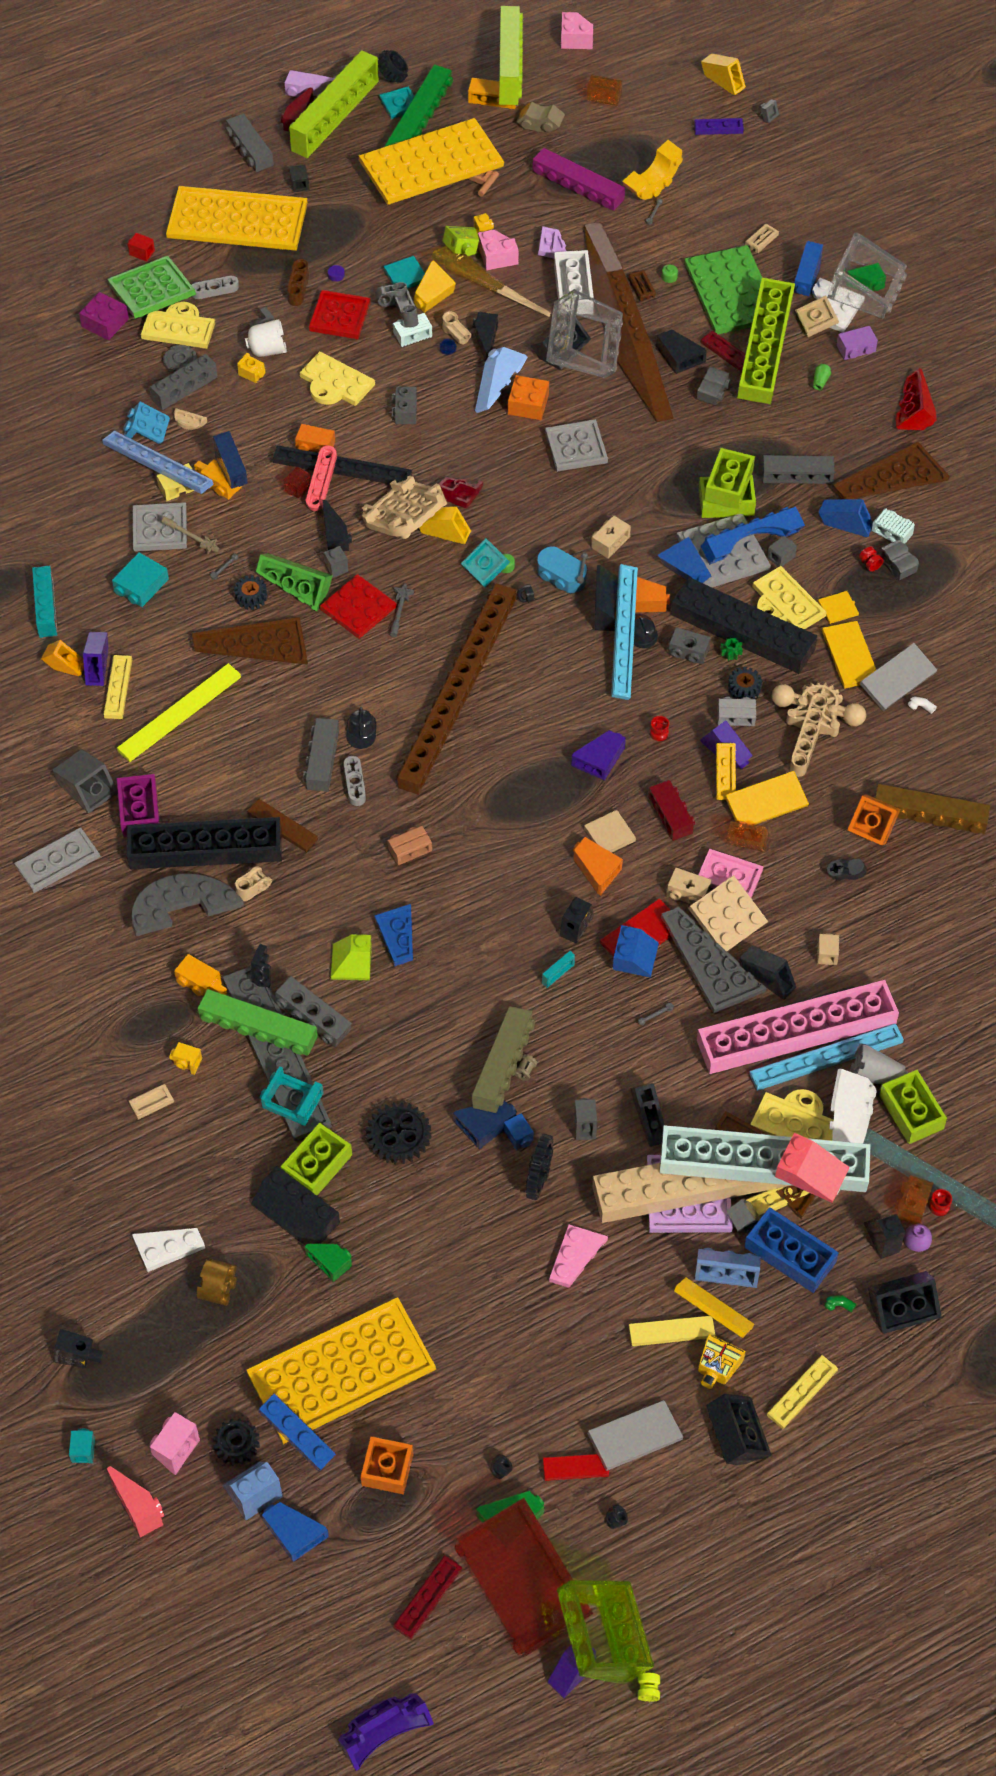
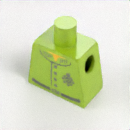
[442,226,479,256]

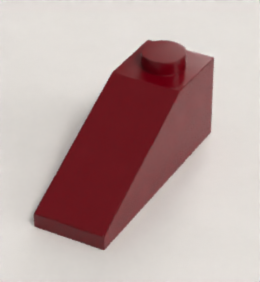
[281,87,314,131]

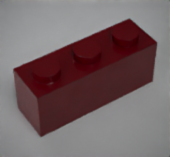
[648,780,695,841]

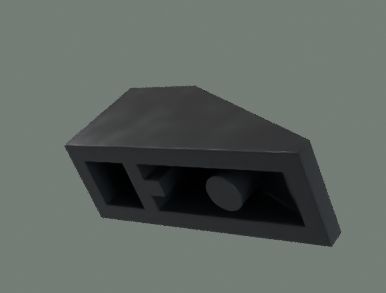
[473,312,498,362]
[323,500,352,551]
[630,1083,665,1147]

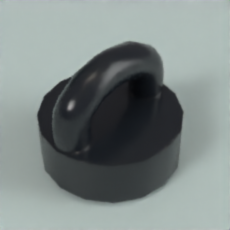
[517,584,535,603]
[490,1454,513,1479]
[606,1505,628,1529]

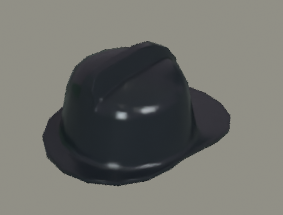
[634,614,658,649]
[347,707,376,749]

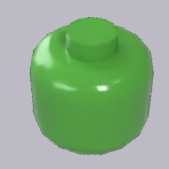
[661,264,678,283]
[501,554,515,573]

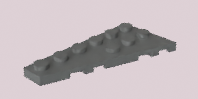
[661,907,767,1013]

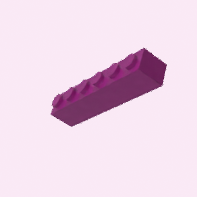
[533,148,625,211]

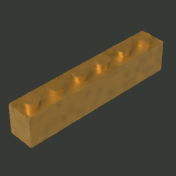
[876,784,991,834]

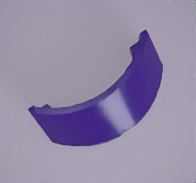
[338,1693,434,1771]

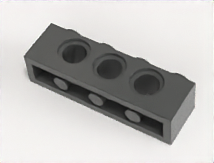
[150,354,218,410]
[275,976,352,1047]

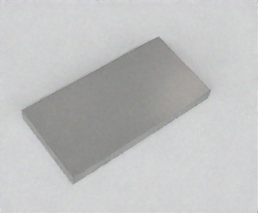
[860,643,937,711]
[14,827,100,893]
[587,1400,683,1471]

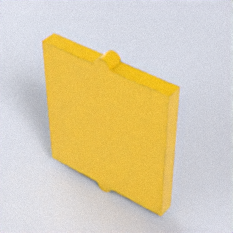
[818,591,859,624]

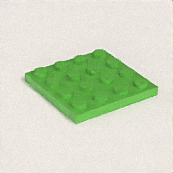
[107,256,196,319]

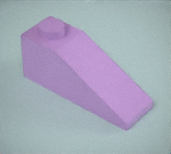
[285,70,335,97]

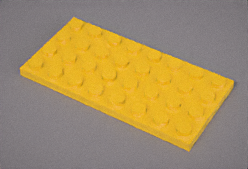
[359,118,504,205]
[166,186,308,251]
[246,1297,436,1444]

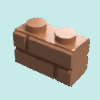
[388,826,432,866]

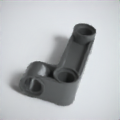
[375,282,419,328]

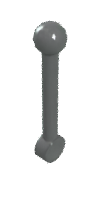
[646,198,663,225]
[577,552,588,584]
[210,554,238,580]
[638,1003,674,1025]

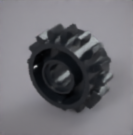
[378,50,408,83]
[213,1418,260,1466]

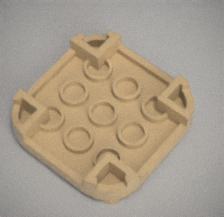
[362,476,447,539]

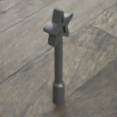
[390,583,414,637]

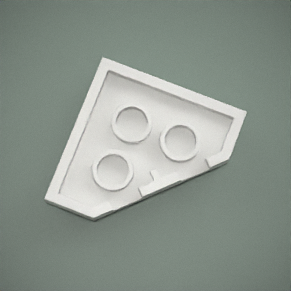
[812,278,865,333]

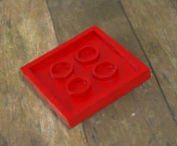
[309,290,371,339]
[320,574,397,639]

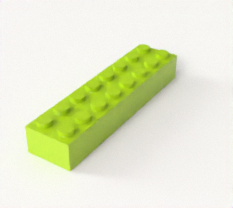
[499,6,523,105]
[289,50,379,159]
[737,278,795,404]

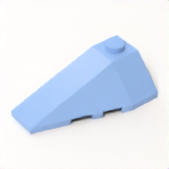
[475,347,528,413]

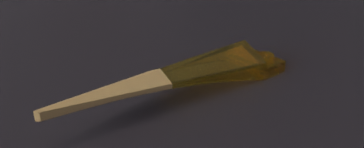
[431,246,551,317]

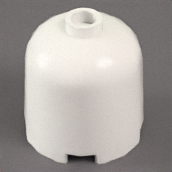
[245,319,287,357]

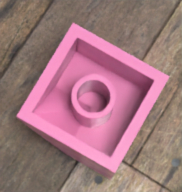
[561,12,593,49]
[478,230,519,270]
[150,1412,200,1475]

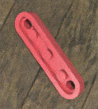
[306,446,337,511]

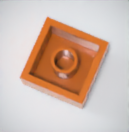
[508,375,549,420]
[848,794,901,845]
[361,1437,413,1495]

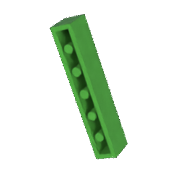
[198,989,318,1056]

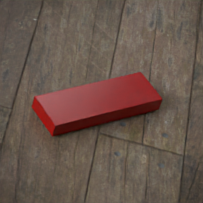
[543,1454,609,1481]

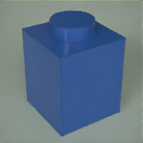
[504,1113,534,1150]

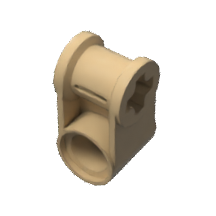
[235,866,272,901]

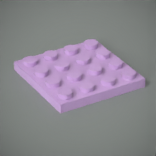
[647,1155,732,1233]

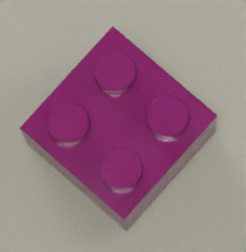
[79,292,129,340]

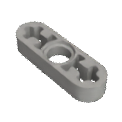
[192,276,239,299]
[344,756,366,806]

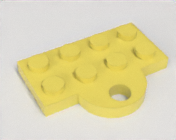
[141,302,215,349]
[300,351,375,406]
[752,566,826,629]
[750,1089,834,1141]

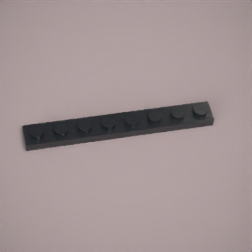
[272,445,412,484]

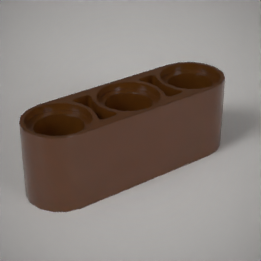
[287,259,309,306]

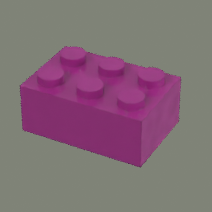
[117,774,160,838]

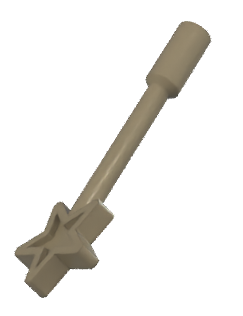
[161,516,220,554]

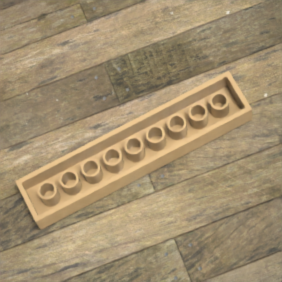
[592,1163,791,1223]

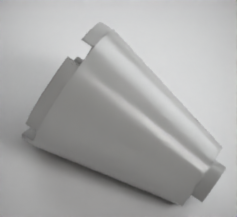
[850,1043,908,1084]

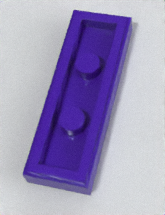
[694,118,744,135]

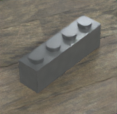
[225,113,274,172]
[762,455,835,484]
[303,718,339,792]

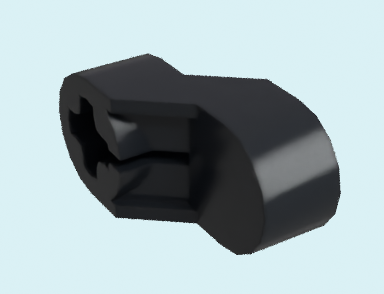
[827,859,867,880]

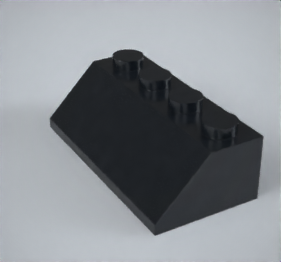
[251,1166,340,1246]

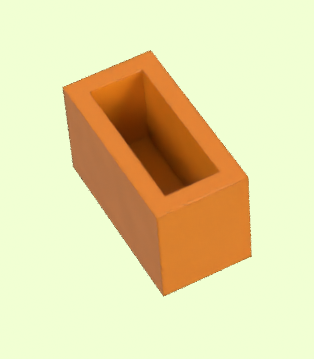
[295,424,335,453]

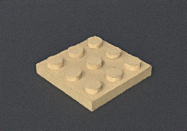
[688,875,768,951]

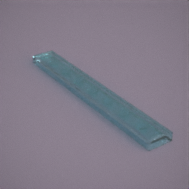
[863,1129,996,1229]

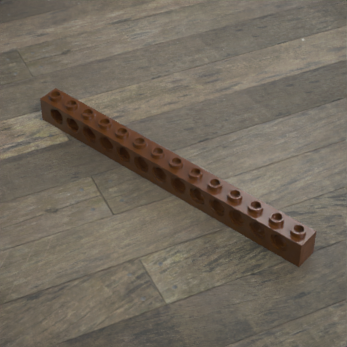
[396,583,516,795]

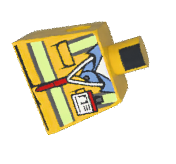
[698,1334,746,1389]

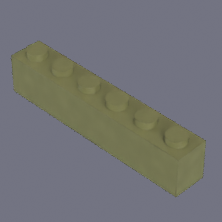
[472,1006,535,1113]

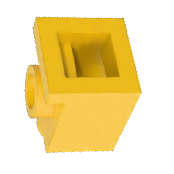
[474,213,494,234]
[237,353,265,383]
[170,1042,202,1075]

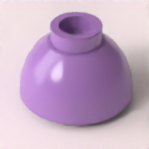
[903,1224,932,1252]

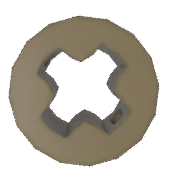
[515,1054,538,1081]

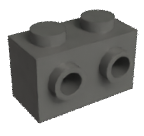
[392,387,417,424]

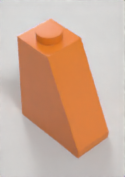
[635,577,670,612]
[573,837,623,896]

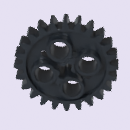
[366,1102,431,1165]
[526,1134,554,1200]

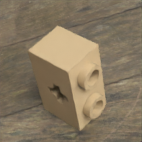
[591,516,631,559]
[667,868,712,905]

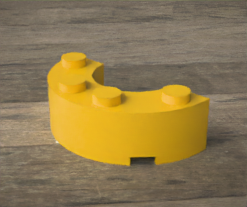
[622,140,683,200]

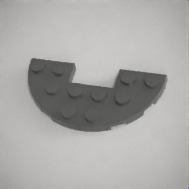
[132,874,244,936]

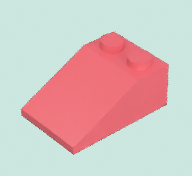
[775,1133,849,1203]
[107,1466,164,1537]

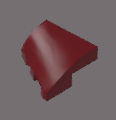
[439,477,484,509]

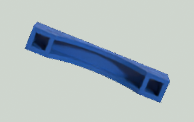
[701,507,805,565]

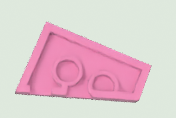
[549,1225,608,1288]

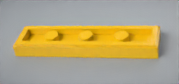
[674,1277,754,1338]

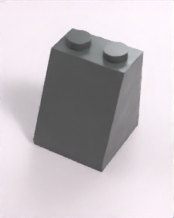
[52,749,118,813]

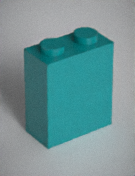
[112,552,169,607]

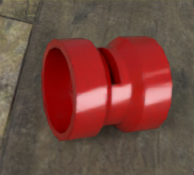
[859,546,884,572]
[650,716,669,741]
[929,1189,952,1216]

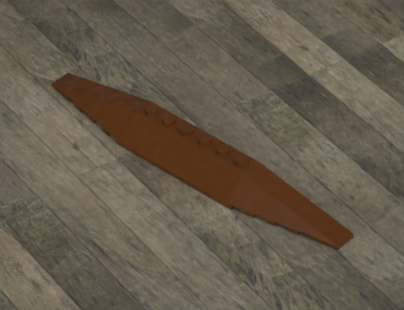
[584,222,673,422]

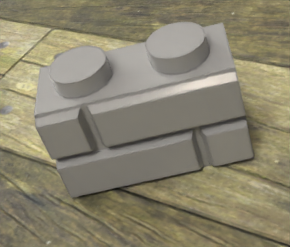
[718,697,756,726]

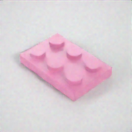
[698,849,763,898]

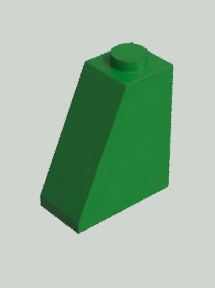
[476,1491,544,1548]

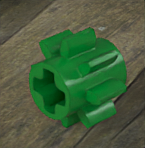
[720,638,743,661]

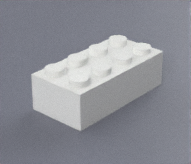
[554,250,594,315]

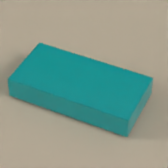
[542,951,575,988]

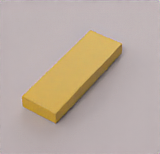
[716,743,736,800]

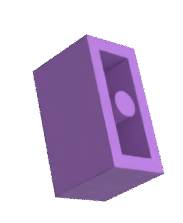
[837,326,878,360]

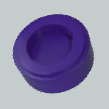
[328,265,345,281]

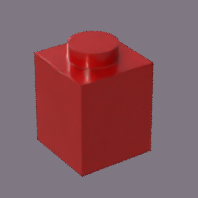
[127,233,155,262]

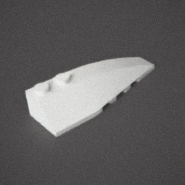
[829,1069,876,1194]

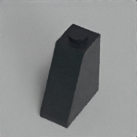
[656,329,707,374]
[740,946,796,1000]
[864,1214,905,1259]

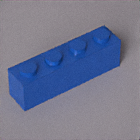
[258,1394,336,1471]

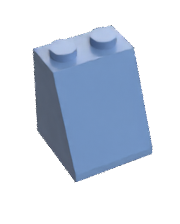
[223,1461,282,1520]

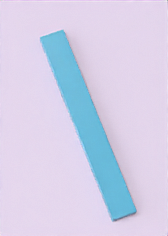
[611,564,638,700]
[749,1023,904,1091]

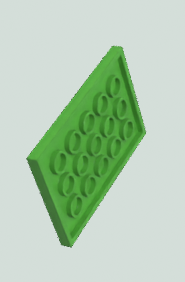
[684,245,762,334]

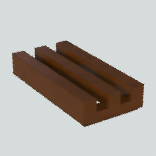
[628,270,656,301]

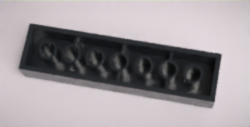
[671,577,818,674]
[127,817,282,870]

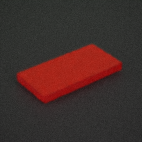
[600,898,671,957]

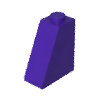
[83,632,109,686]
[700,720,753,769]
[572,730,626,781]
[548,1636,596,1699]

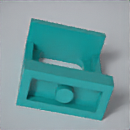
[260,1066,323,1126]

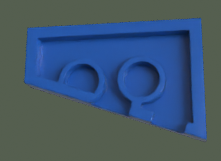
[375,904,413,966]

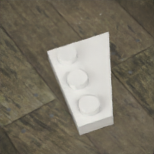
[132,1228,205,1272]

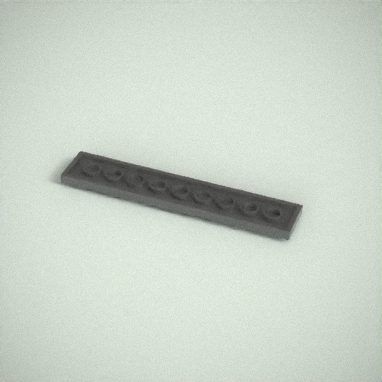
[223,967,332,1141]

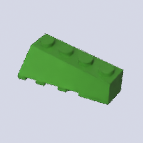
[256,553,333,611]

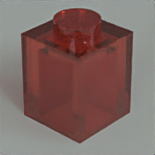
[284,467,311,499]

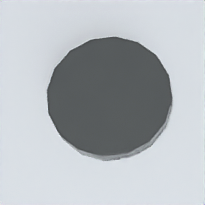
[163,345,197,373]

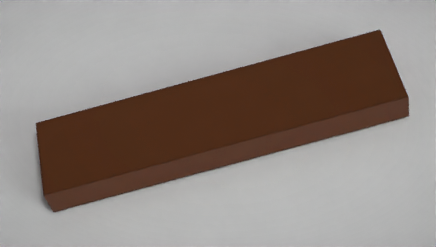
[247,799,318,853]

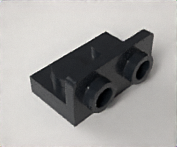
[251,944,271,988]

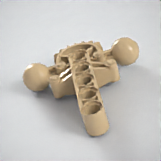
[772,681,866,777]

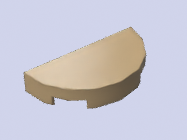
[174,408,207,430]

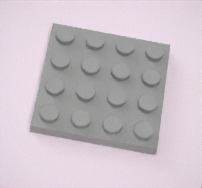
[677,514,771,587]

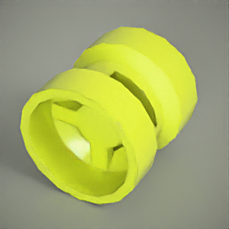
[638,1673,660,1702]

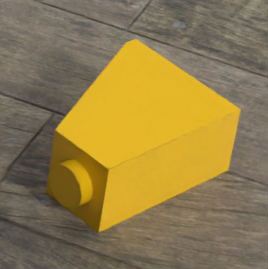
[701,54,746,95]
[413,260,456,313]
[419,507,471,544]

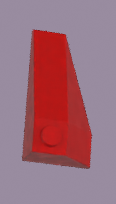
[896,368,937,430]

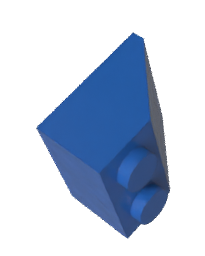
[613,925,659,977]

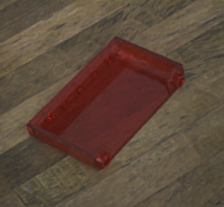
[454,1498,593,1657]

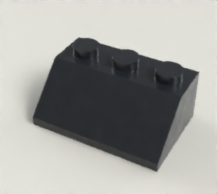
[531,312,591,370]
[595,565,618,631]
[868,1271,942,1334]
[706,1394,771,1465]

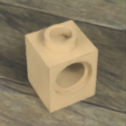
[817,933,839,965]

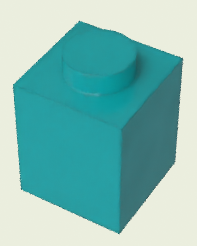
[69,1428,95,1463]

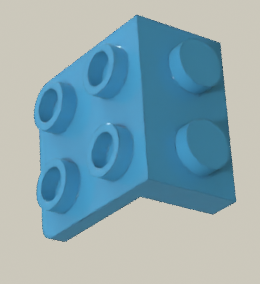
[123,402,170,444]

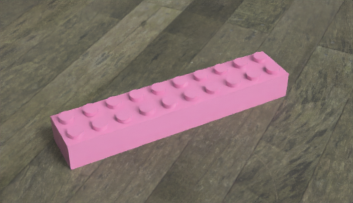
[697,980,899,1074]

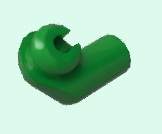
[824,1295,857,1313]

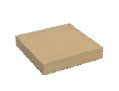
[795,296,839,337]
[584,810,636,852]

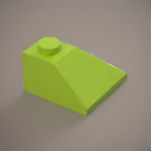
[331,934,372,980]

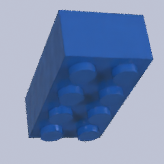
[745,1207,839,1293]

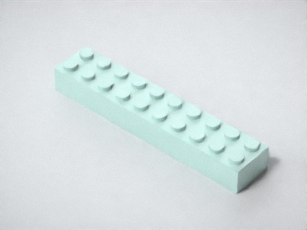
[660,1125,870,1192]

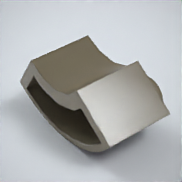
[516,101,565,132]

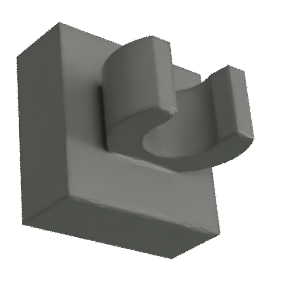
[759,99,779,123]

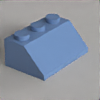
[695,1248,761,1288]

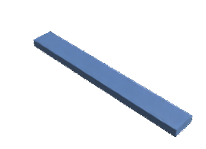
[102,431,213,494]

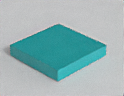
[379,86,415,119]
[384,256,425,289]
[461,538,510,587]

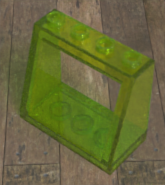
[557,1580,654,1684]

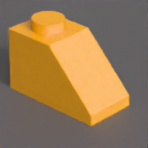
[41,640,84,676]

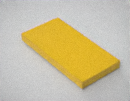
[822,621,876,689]
[725,771,809,830]

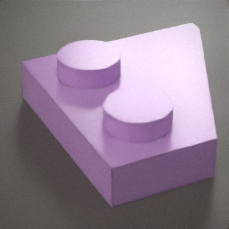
[538,227,566,258]

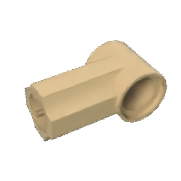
[442,311,471,344]

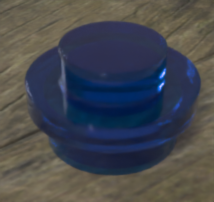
[440,339,457,355]

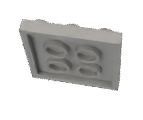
[545,419,608,472]
[133,503,187,551]

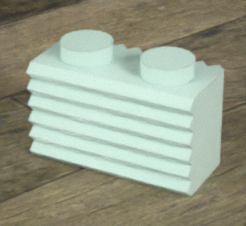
[393,313,432,347]
[872,508,915,543]

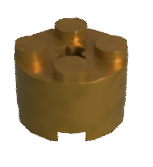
[197,1259,237,1306]

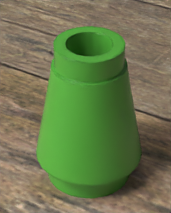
[813,364,831,391]

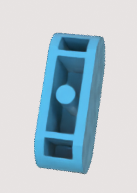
[537,547,587,593]

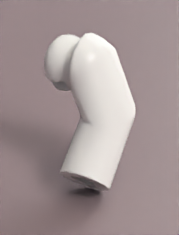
[908,697,937,714]

